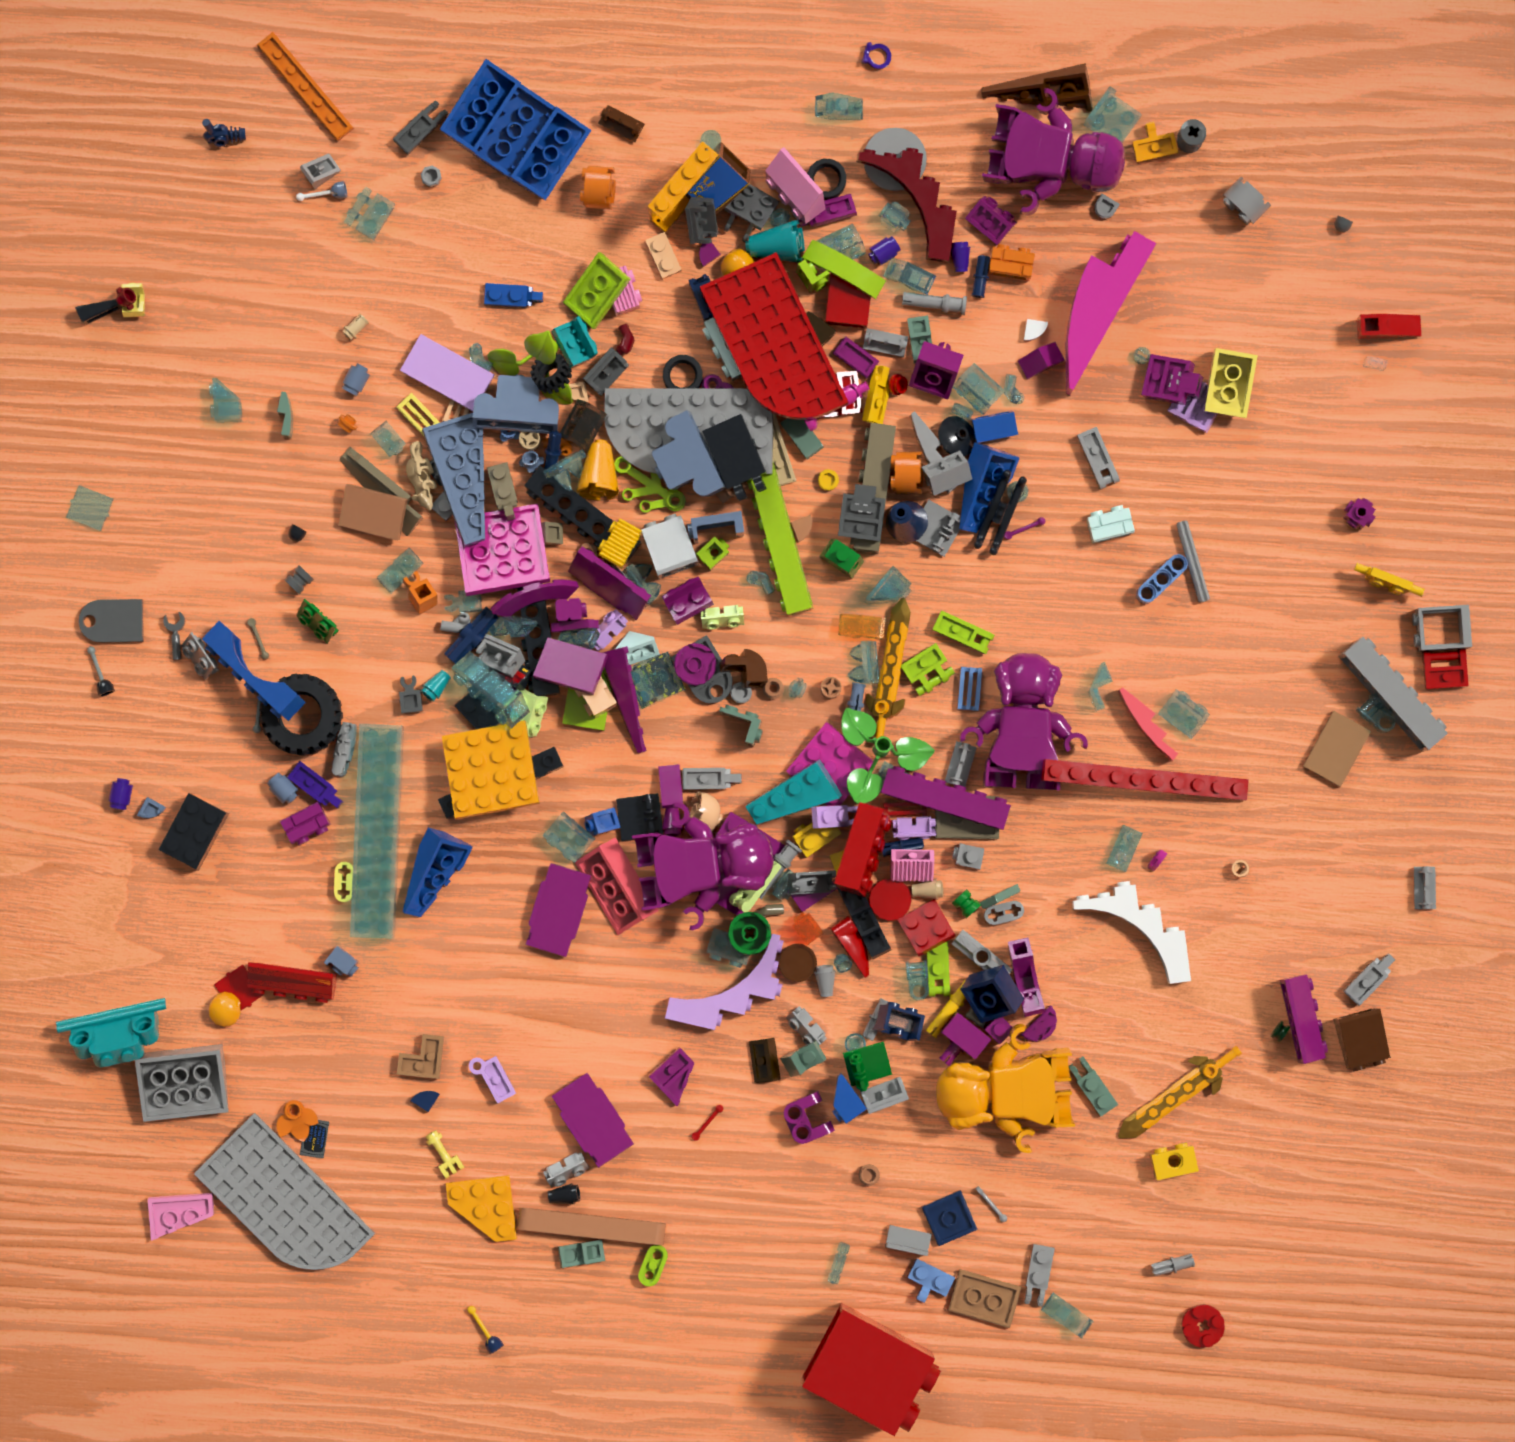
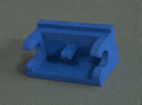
[971,410,1018,443]

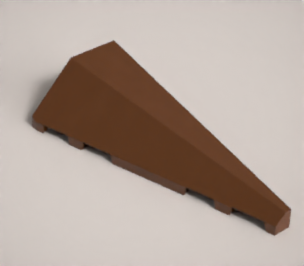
[981,63,1093,112]

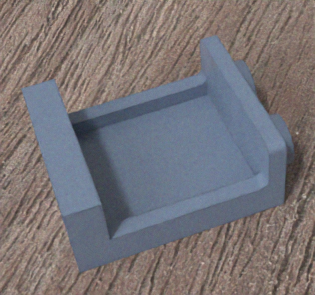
[687,511,745,543]

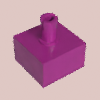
[908,341,964,400]
[939,1012,991,1066]

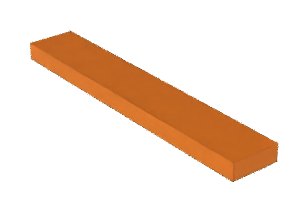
[257,32,354,142]

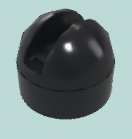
[288,524,307,541]

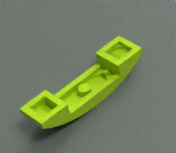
[802,239,886,300]

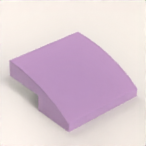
[1168,382,1218,433]

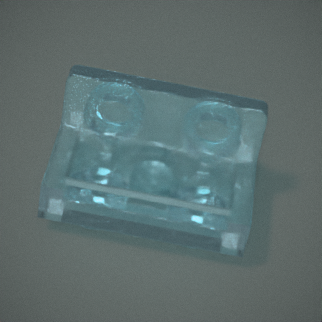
[816,223,866,260]
[543,811,596,863]
[706,928,749,968]

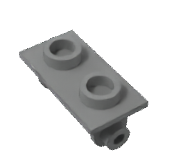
[863,328,908,357]
[945,741,977,787]
[1414,866,1436,909]
[786,1006,827,1045]
[543,1152,589,1187]

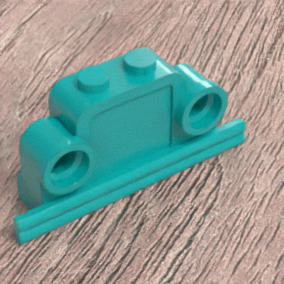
[56,998,167,1068]

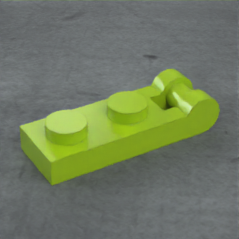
[932,610,995,654]
[927,941,950,997]

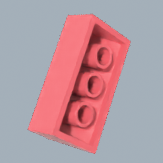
[575,838,659,935]

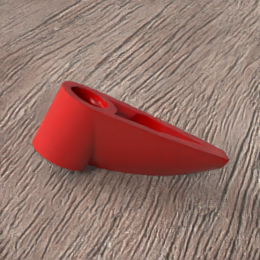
[830,916,869,978]

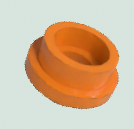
[337,414,358,433]

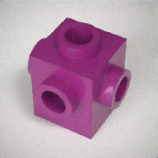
[1343,498,1376,530]

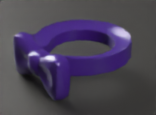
[861,42,892,69]

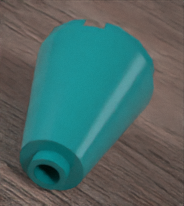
[745,220,805,263]

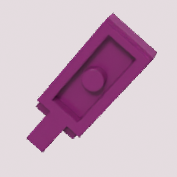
[799,194,857,227]

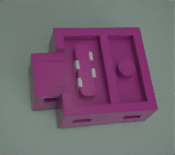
[1141,354,1204,405]

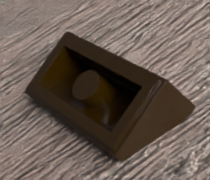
[749,1038,780,1083]

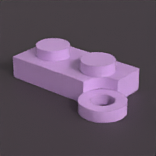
[469,1056,516,1104]

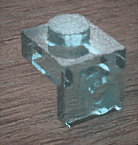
[370,420,406,457]

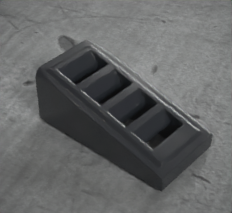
[75,299,122,325]

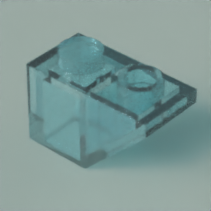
[815,92,863,120]
[209,378,242,423]

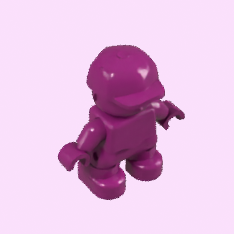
[982,88,1125,216]

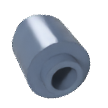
[342,363,370,396]
[267,773,298,804]

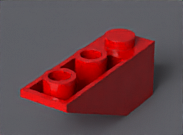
[1357,314,1422,339]

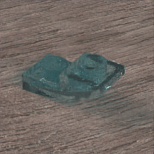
[377,548,424,594]

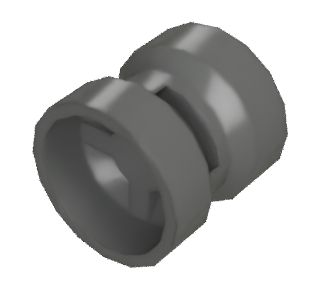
[285,565,314,595]

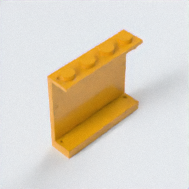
[647,141,719,233]

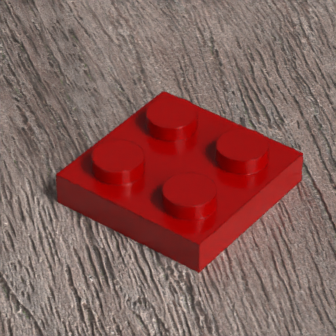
[898,899,956,957]

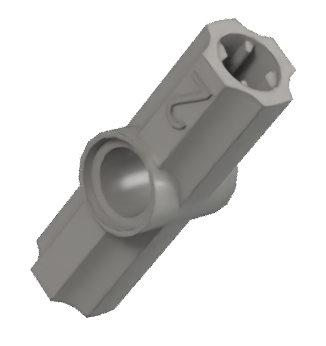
[951,930,1013,974]

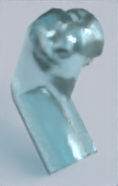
[746,571,775,595]

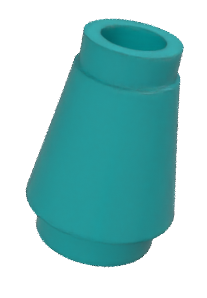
[421,670,451,702]

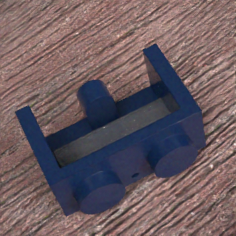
[872,1002,925,1041]

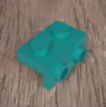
[551,316,598,368]

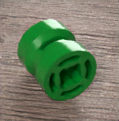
[952,889,981,918]

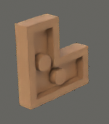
[397,1034,444,1079]

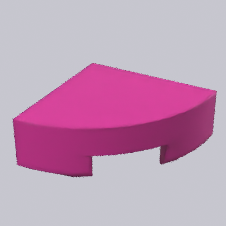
[1148,849,1167,872]

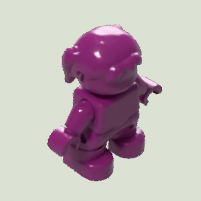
[959,653,1088,791]
[632,803,774,930]

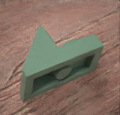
[780,1040,826,1077]

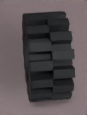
[530,353,572,394]

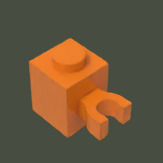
[403,571,438,615]

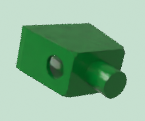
[819,539,864,579]

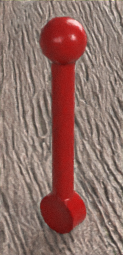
[692,1105,724,1141]

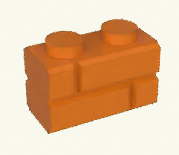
[988,244,1035,281]

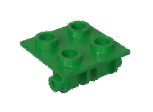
[296,599,339,644]
[843,1041,892,1092]

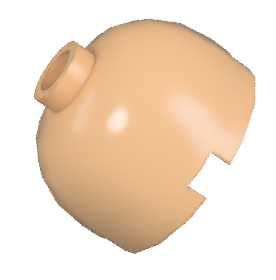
[684,791,723,831]

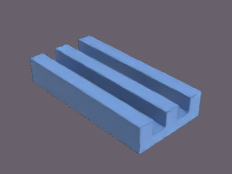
[957,667,982,711]

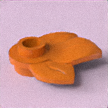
[277,1100,319,1142]

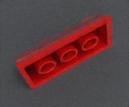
[247,962,337,1003]

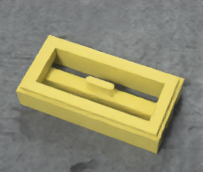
[396,393,440,436]

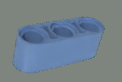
[1136,554,1188,604]

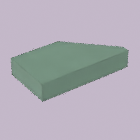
[980,884,1021,909]

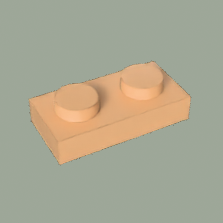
[645,232,682,280]

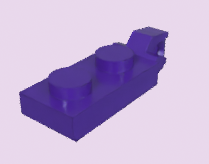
[287,761,343,808]

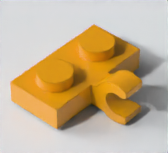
[1132,121,1178,163]

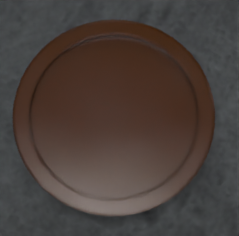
[779,944,817,982]

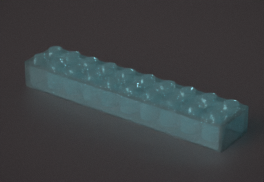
[350,724,404,939]

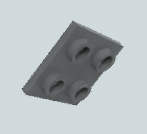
[724,184,780,242]

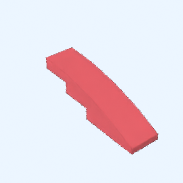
[1118,687,1178,761]

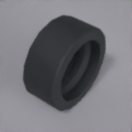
[807,158,846,200]
[663,355,703,389]

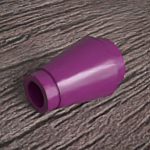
[662,807,683,837]

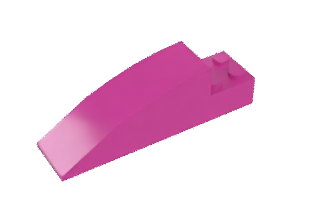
[1065,231,1156,396]

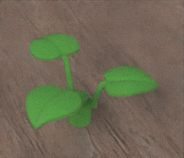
[841,708,935,804]

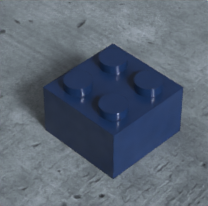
[960,965,1024,1023]

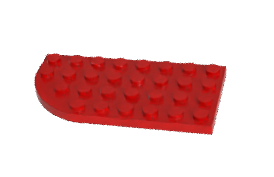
[700,252,849,420]

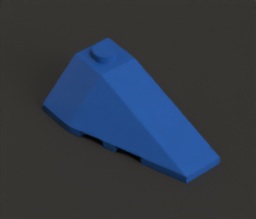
[959,443,1020,533]
[403,827,473,917]

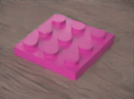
[786,722,874,806]

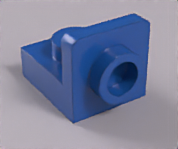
[585,807,621,837]

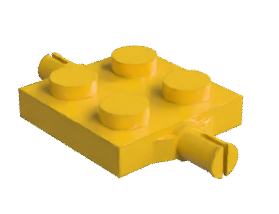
[1354,563,1425,597]

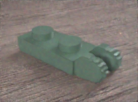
[1069,1056,1118,1117]

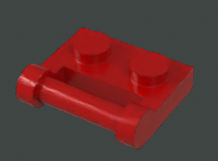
[1422,649,1469,689]

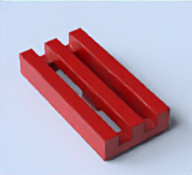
[884,802,927,824]

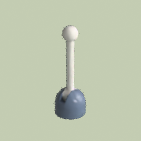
[296,181,347,201]

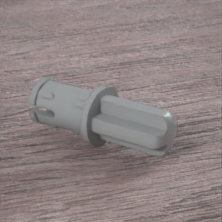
[862,998,888,1041]
[1151,1253,1195,1276]

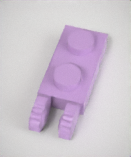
[811,805,858,829]

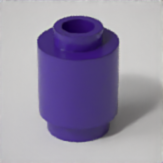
[868,236,901,266]
[108,778,133,810]

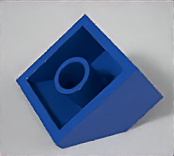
[832,1073,867,1124]

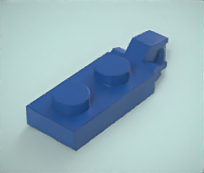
[484,283,543,308]

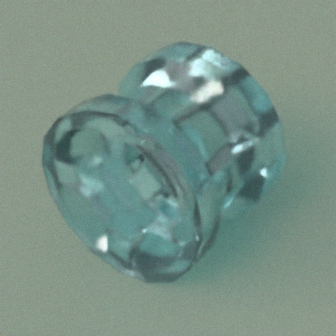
[844,1033,866,1052]

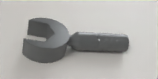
[163,611,186,660]

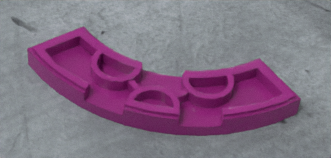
[491,579,579,618]

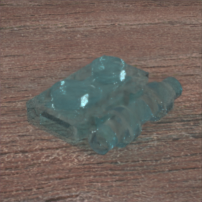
[344,186,396,240]

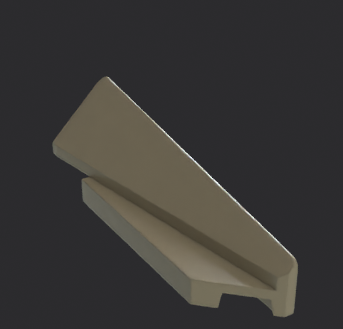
[340,447,423,536]

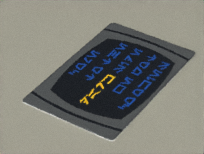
[300,1120,329,1158]

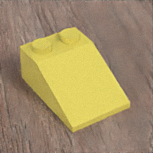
[1204,348,1258,418]

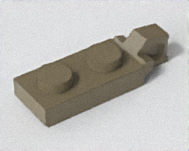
[487,462,518,521]

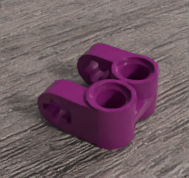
[783,1091,835,1144]

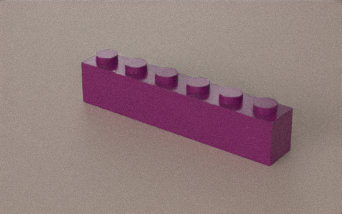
[881,766,1011,830]

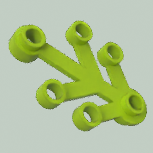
[614,456,686,513]

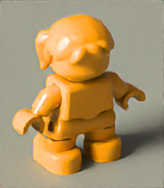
[936,1023,1075,1153]

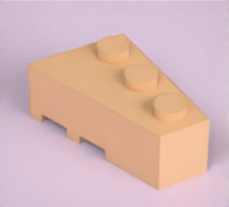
[575,677,617,718]

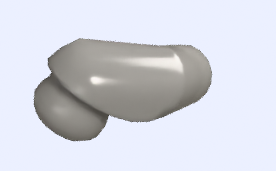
[440,612,470,633]

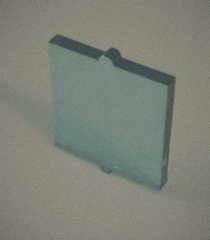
[66,485,114,531]

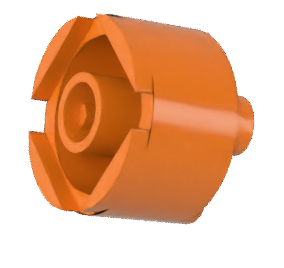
[580,166,616,210]
[891,452,923,494]

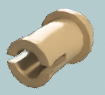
[342,313,369,340]

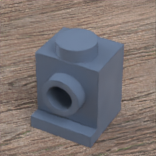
[324,946,359,978]

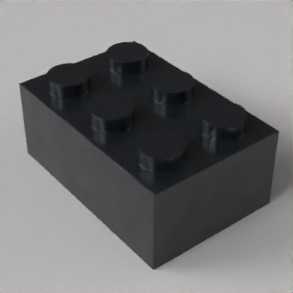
[158,793,229,870]

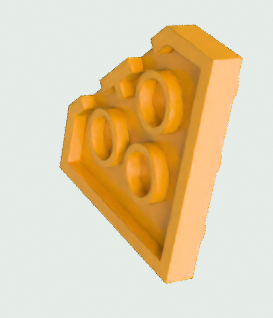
[446,1175,517,1242]

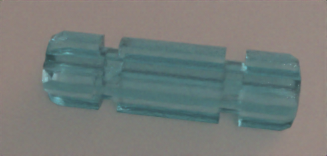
[828,1242,850,1284]

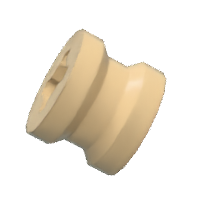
[519,432,541,451]

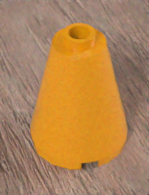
[577,440,619,501]

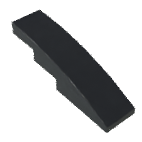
[833,879,891,959]

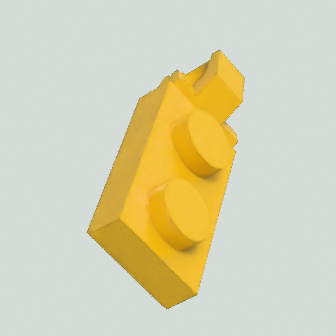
[862,365,890,424]

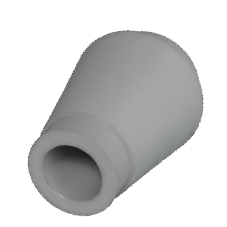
[814,965,836,997]

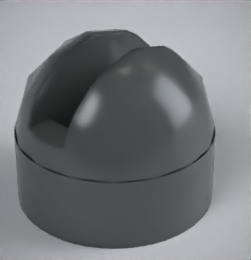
[1335,216,1353,232]

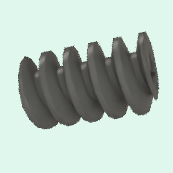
[1177,119,1206,153]

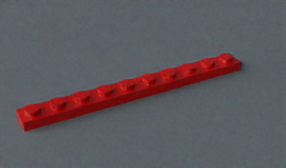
[1041,759,1249,801]

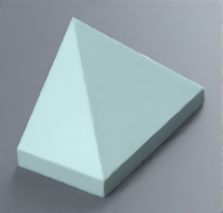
[615,631,660,665]

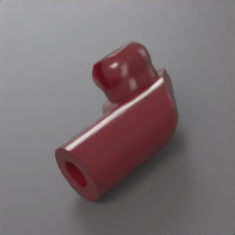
[616,323,635,356]

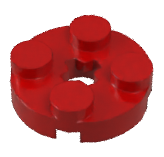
[1181,1304,1225,1348]

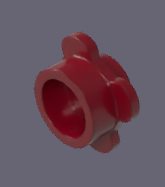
[116,287,136,310]

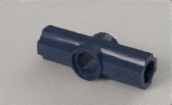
[444,606,500,666]

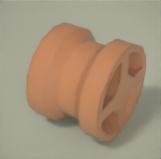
[820,677,842,699]

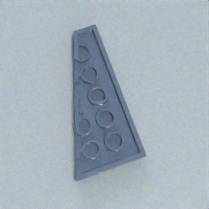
[422,413,485,547]

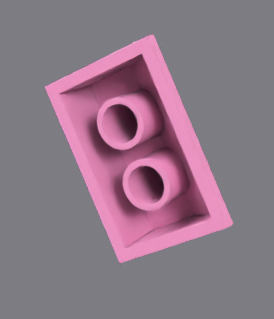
[765,147,825,224]

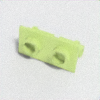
[701,605,745,630]

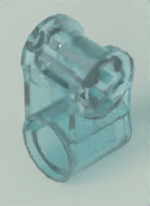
[1356,694,1396,733]
[905,959,929,1001]

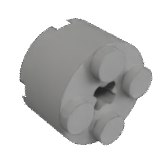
[1223,177,1271,226]

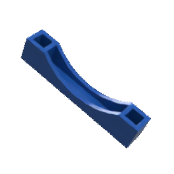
[202,621,306,721]

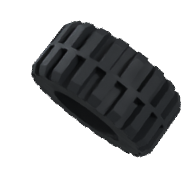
[259,673,343,756]

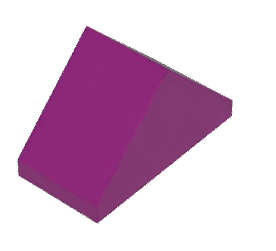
[1018,342,1065,380]

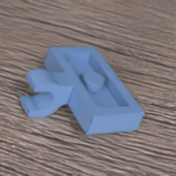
[907,1258,955,1303]

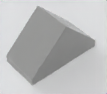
[300,154,341,189]

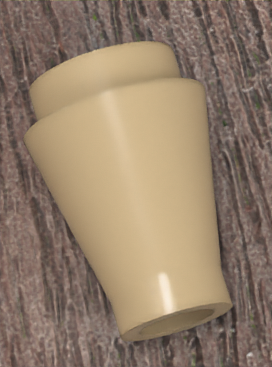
[912,879,943,900]

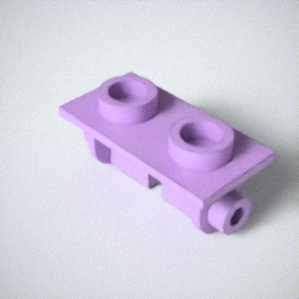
[586,609,628,651]
[892,816,936,840]

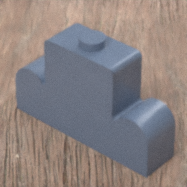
[472,375,559,434]
[652,410,726,497]

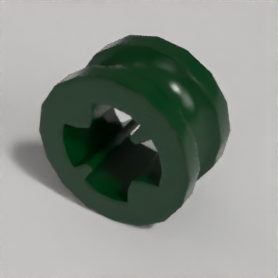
[1271,1021,1290,1042]

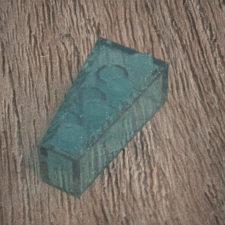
[452,651,530,729]

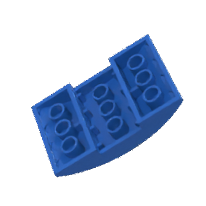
[439,59,591,201]

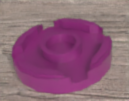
[674,643,716,686]

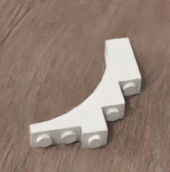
[1072,881,1191,984]

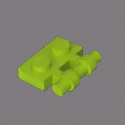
[901,643,955,696]

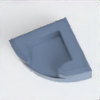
[137,797,167,818]

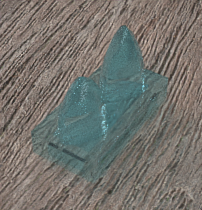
[543,449,587,491]
[622,563,661,608]
[847,641,879,684]
[1106,825,1143,872]

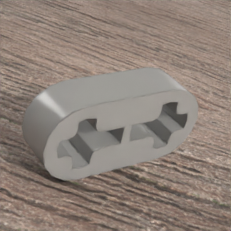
[984,901,1024,925]

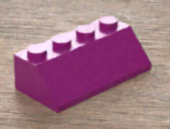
[1280,974,1328,1064]

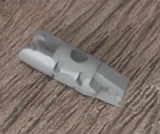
[331,722,357,777]

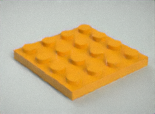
[442,720,540,820]

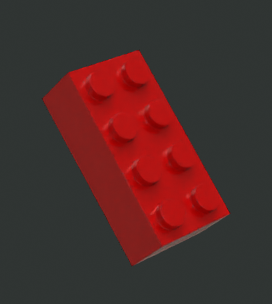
[834,802,892,897]

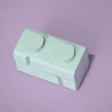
[1086,505,1135,544]

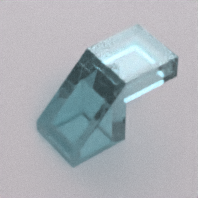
[883,258,936,295]
[488,616,538,638]
[1088,662,1113,712]
[1041,1292,1094,1338]

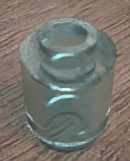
[771,869,794,901]

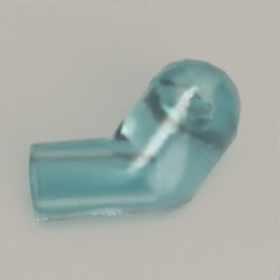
[469,343,493,372]
[1004,374,1025,404]

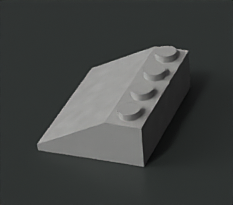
[135,1044,229,1122]

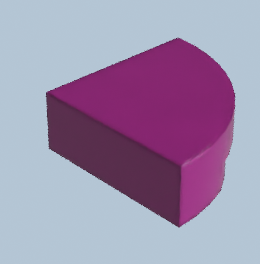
[699,237,721,267]

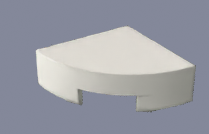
[1024,319,1048,341]

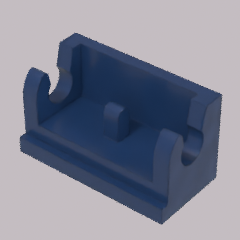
[688,274,713,322]

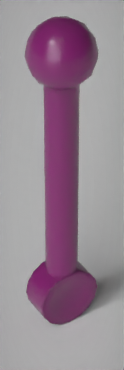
[1004,517,1046,539]

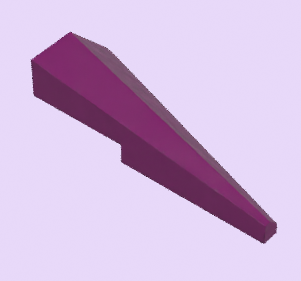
[602,646,647,753]

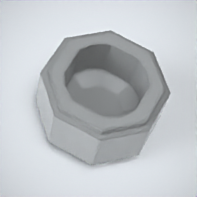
[421,165,442,188]

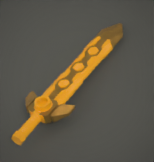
[865,597,911,739]
[1118,1046,1242,1139]

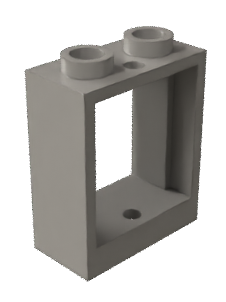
[1412,605,1472,652]

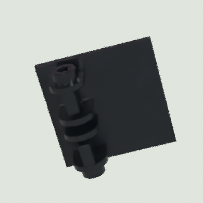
[616,793,664,841]

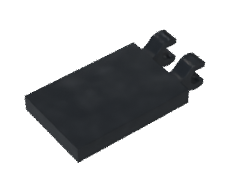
[702,414,767,501]

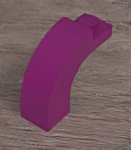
[1008,937,1045,1017]

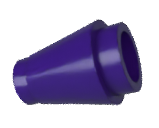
[951,242,971,272]

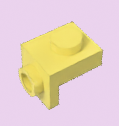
[121,283,145,317]

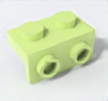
[506,689,548,737]

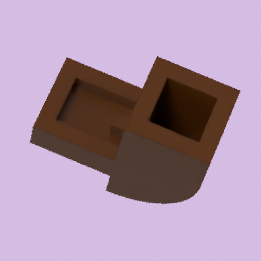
[720,649,768,688]

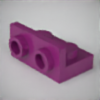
[965,196,1017,245]
[662,577,714,625]

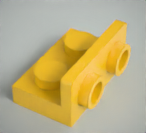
[792,818,842,858]

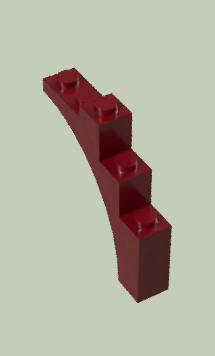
[856,148,957,263]

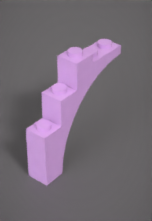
[665,934,784,1030]

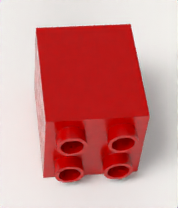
[801,1303,941,1437]

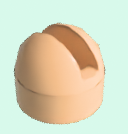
[1232,860,1249,878]

